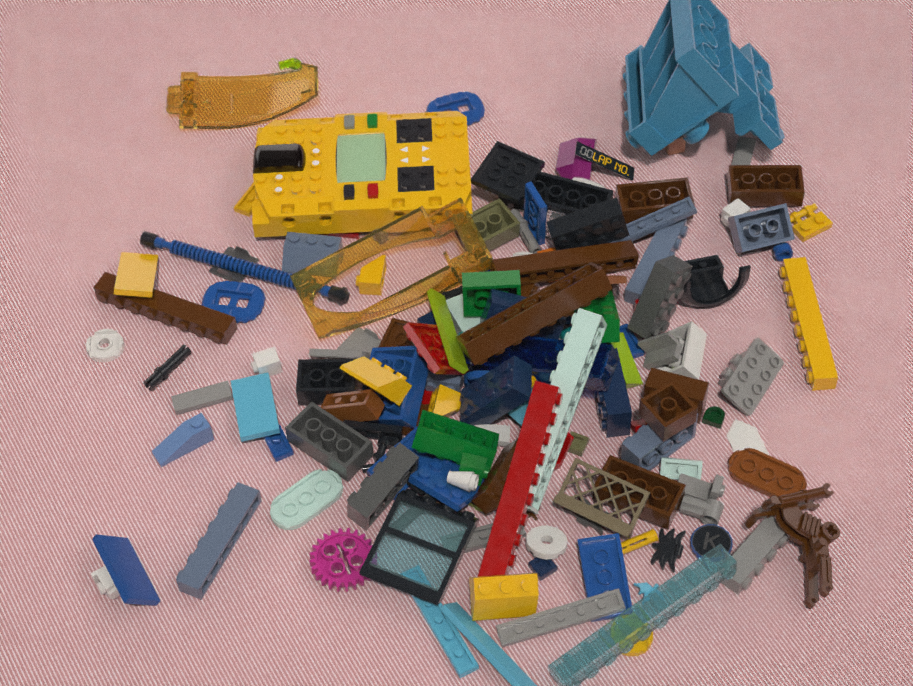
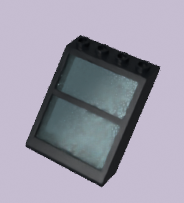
[359,489,479,605]

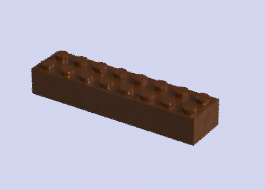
[456,262,613,366]

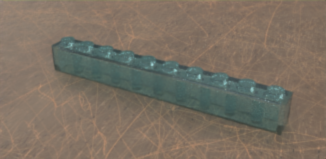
[548,544,737,686]

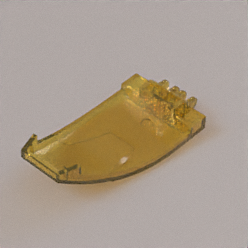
[166,62,318,129]

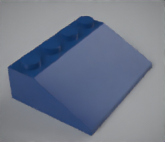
[362,346,429,428]

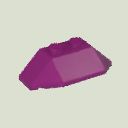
[556,137,597,180]

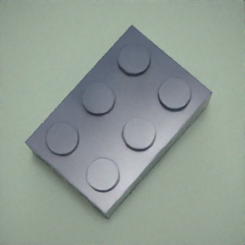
[728,203,795,253]

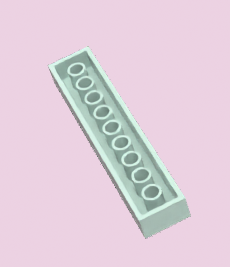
[527,308,607,514]

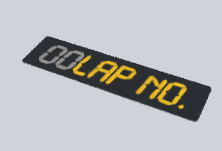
[575,141,635,181]

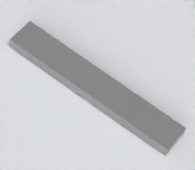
[496,588,626,648]

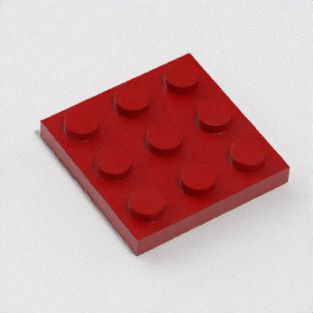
[403,322,469,375]

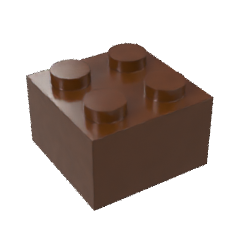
[638,381,698,441]

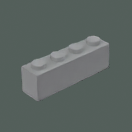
[717,517,789,595]

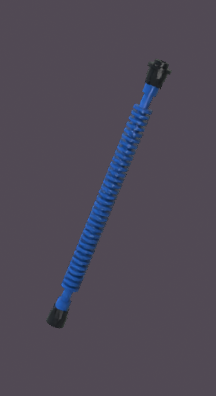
[140,231,350,305]

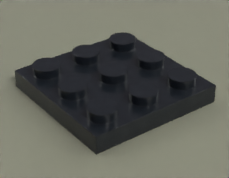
[471,141,545,205]

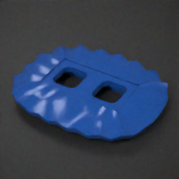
[426,91,485,125]
[202,281,266,323]

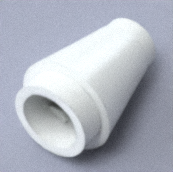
[447,471,479,492]

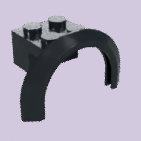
[680,255,751,307]

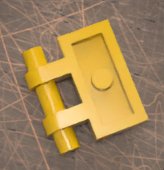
[789,203,833,242]

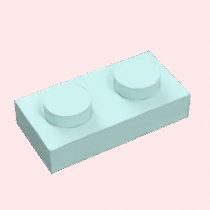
[660,457,703,480]

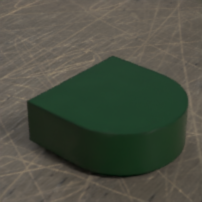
[702,406,725,429]

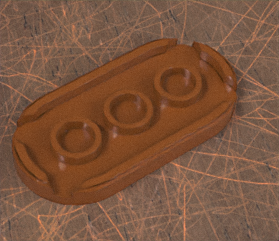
[728,448,807,497]

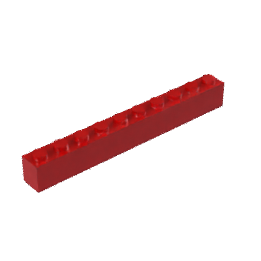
[478,381,563,577]

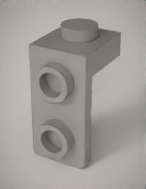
[678,474,725,501]

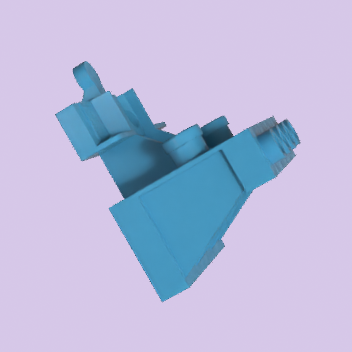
[623,0,785,156]

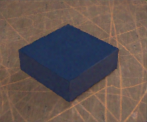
[528,557,558,581]

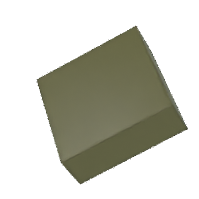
[568,431,589,457]

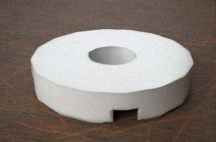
[86,329,125,363]
[526,525,568,560]

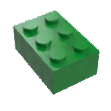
[462,270,521,317]

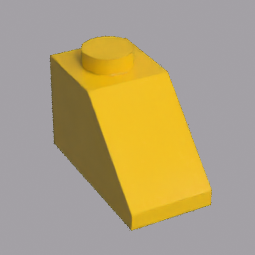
[356,255,387,296]
[428,384,461,418]

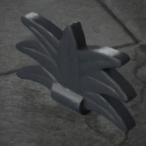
[651,528,686,573]

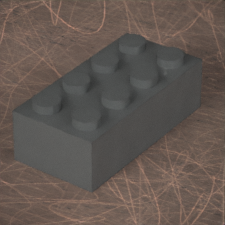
[628,255,693,339]
[285,402,374,482]
[347,443,419,531]

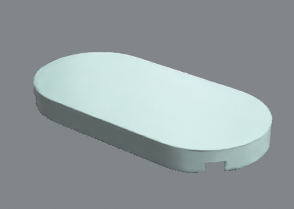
[270,469,343,530]

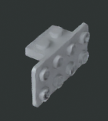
[718,338,784,416]

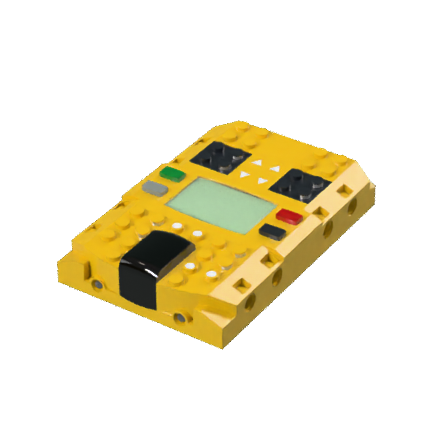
[252,111,473,237]

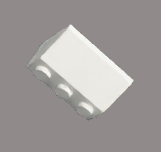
[656,321,707,380]

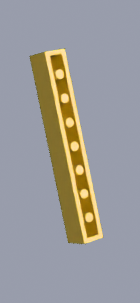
[779,257,838,391]

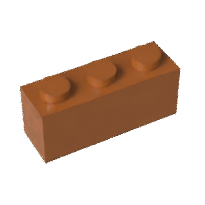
[321,389,385,422]

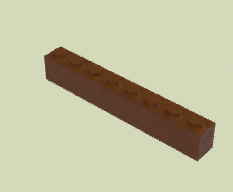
[490,240,639,285]
[93,272,238,345]

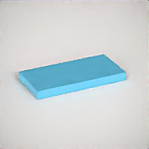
[231,372,280,442]

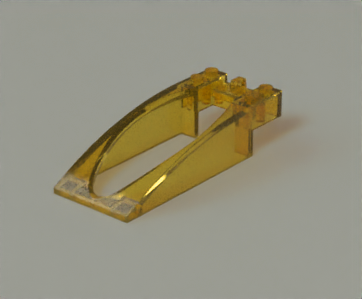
[290,197,493,339]

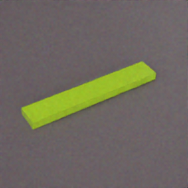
[427,288,468,374]

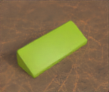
[607,332,643,389]

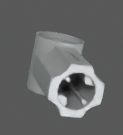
[679,495,724,525]

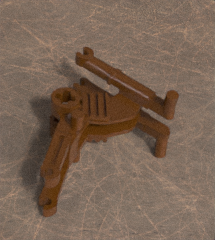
[744,483,840,609]

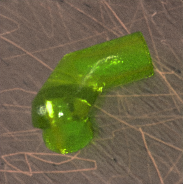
[278,58,303,71]

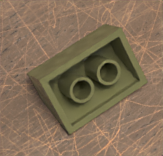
[454,198,520,260]

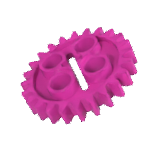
[309,528,377,592]

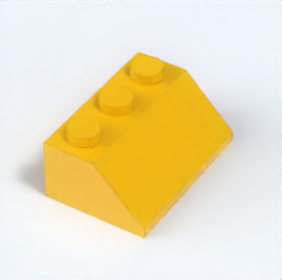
[340,356,412,406]
[469,573,539,621]

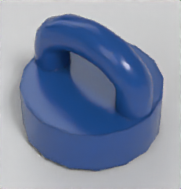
[773,242,793,261]

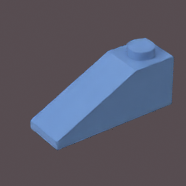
[152,413,214,467]

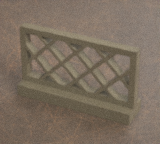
[553,458,651,539]

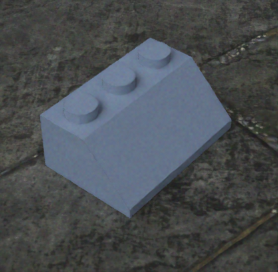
[282,232,343,279]

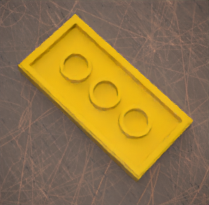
[114,252,158,298]

